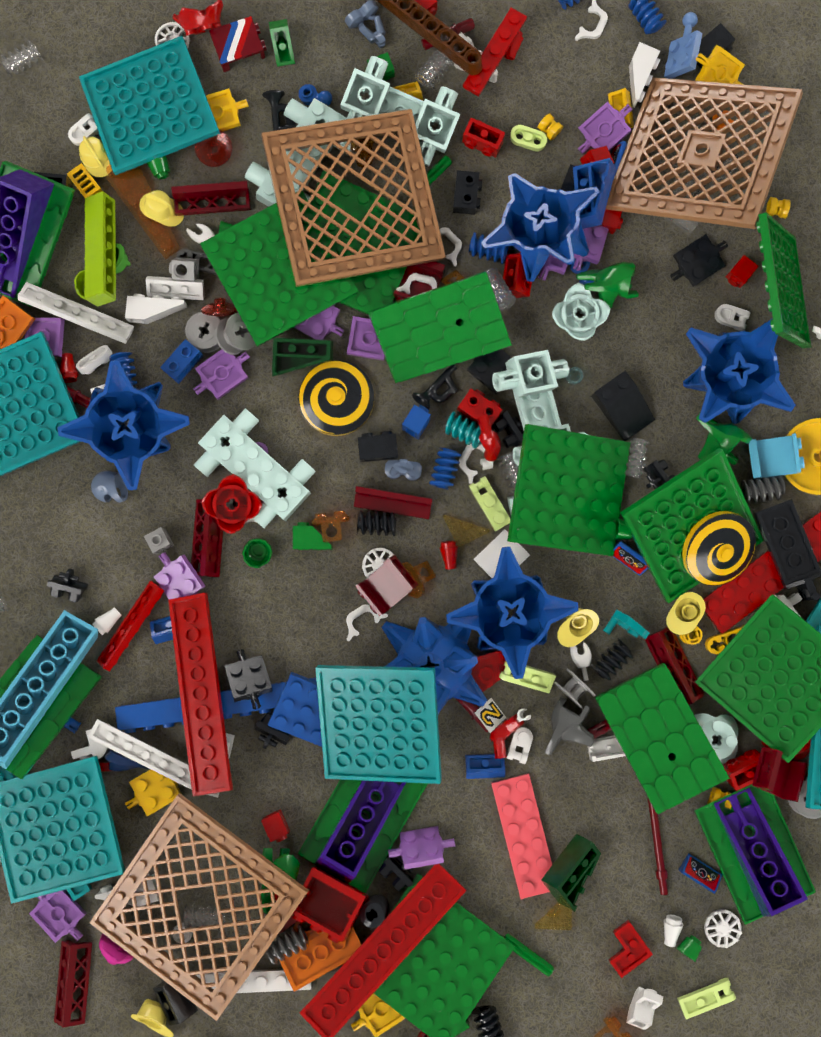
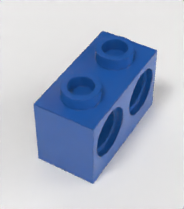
[160,339,203,384]
[402,405,431,440]

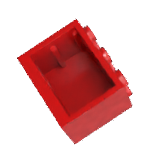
[292,867,368,943]

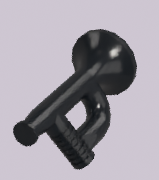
[262,90,296,131]
[412,364,459,410]

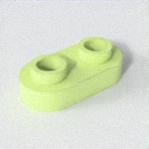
[510,125,547,152]

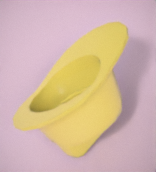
[79,136,113,177]
[139,190,184,227]
[666,592,706,635]
[557,608,599,647]
[131,999,174,1037]

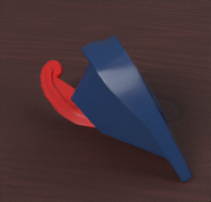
[99,749,149,772]

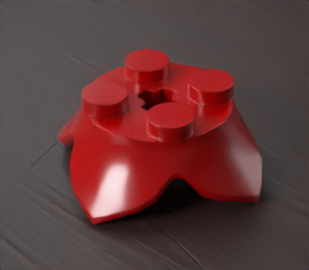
[173,0,223,36]
[201,474,262,534]

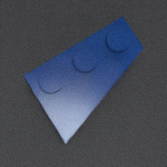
[573,158,616,229]

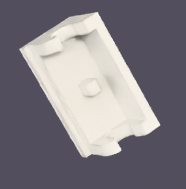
[587,735,625,762]

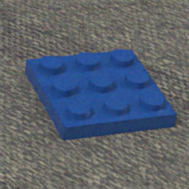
[268,672,322,747]

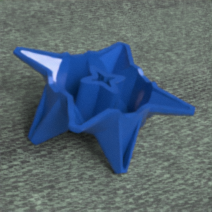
[481,173,600,282]
[683,318,796,424]
[57,360,190,490]
[446,547,579,679]
[382,617,488,715]

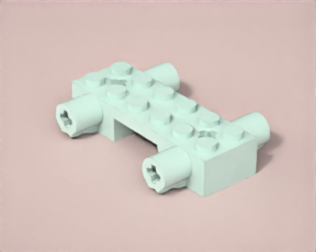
[340,56,460,167]
[245,98,356,207]
[492,350,588,466]
[194,408,316,528]

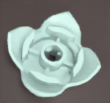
[552,283,611,341]
[694,713,738,764]

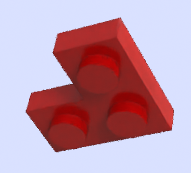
[609,920,653,978]

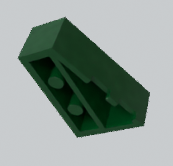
[272,338,333,377]
[541,834,601,912]

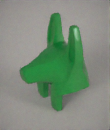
[576,262,639,308]
[696,413,752,465]
[261,848,300,914]

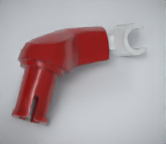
[477,415,501,470]
[489,709,531,759]

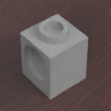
[169,257,199,281]
[144,527,174,554]

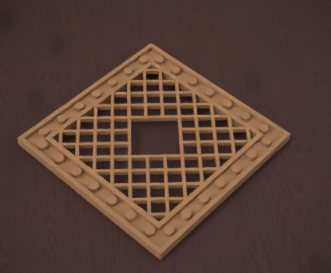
[261,109,446,287]
[90,793,309,1021]

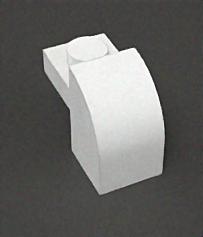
[71,724,110,760]
[626,987,663,1030]

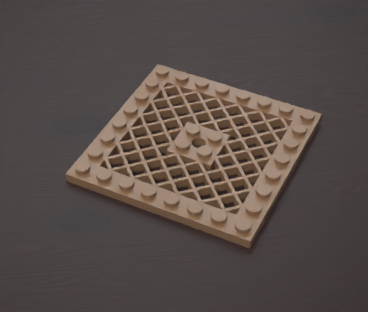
[606,77,803,229]

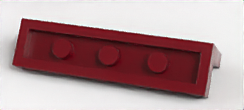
[171,181,251,216]
[354,486,432,520]
[191,499,223,577]
[645,626,705,705]
[54,940,92,1028]

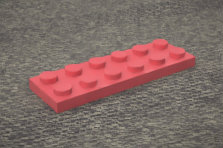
[491,773,552,899]

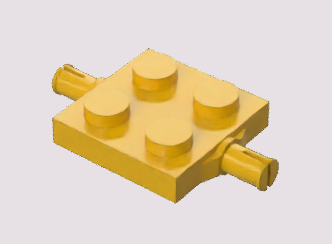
[695,45,745,85]
[206,88,249,132]
[125,769,182,817]
[351,993,405,1037]

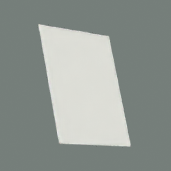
[474,529,530,578]

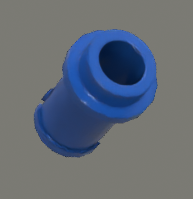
[64,717,82,734]

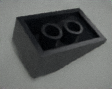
[591,370,655,441]

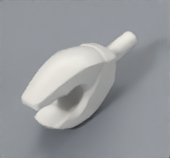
[186,224,215,244]
[570,642,592,681]

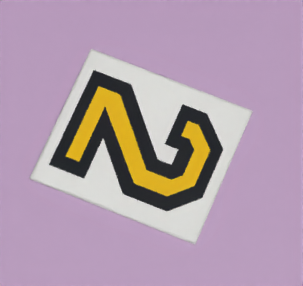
[475,698,506,733]

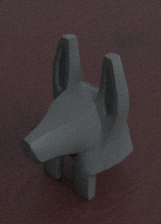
[545,696,594,755]

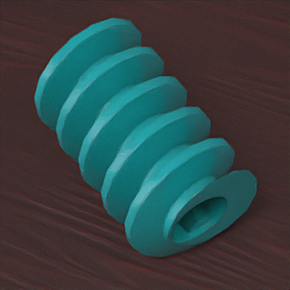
[445,411,481,449]

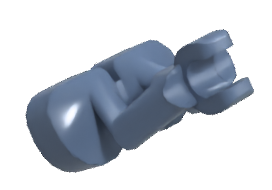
[345,0,386,48]
[385,459,422,481]

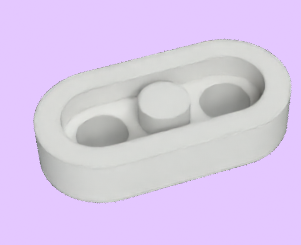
[76,345,112,374]

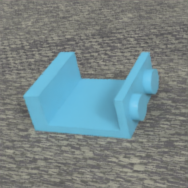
[749,433,805,479]

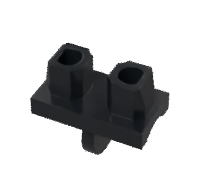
[493,411,524,448]
[643,459,675,489]
[47,568,88,602]
[255,714,290,749]
[379,854,414,892]

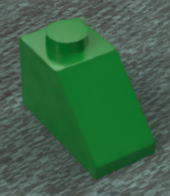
[269,19,295,67]
[293,522,333,550]

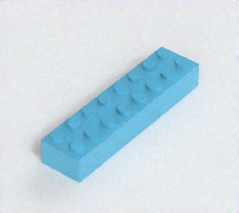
[0,610,98,769]

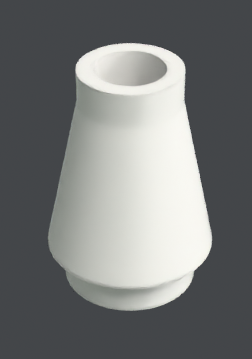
[92,607,122,635]
[664,914,683,947]

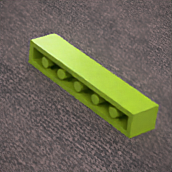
[84,191,116,307]

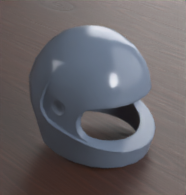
[91,471,128,503]

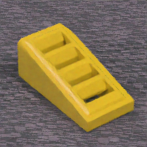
[67,163,102,198]

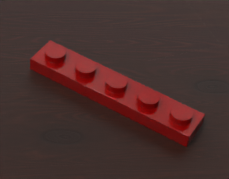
[463,7,527,97]
[96,580,165,672]

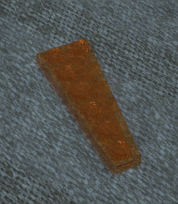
[105,165,181,260]

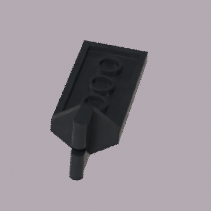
[754,499,821,601]

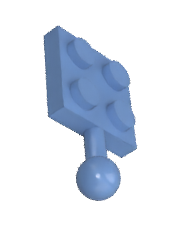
[664,12,703,79]

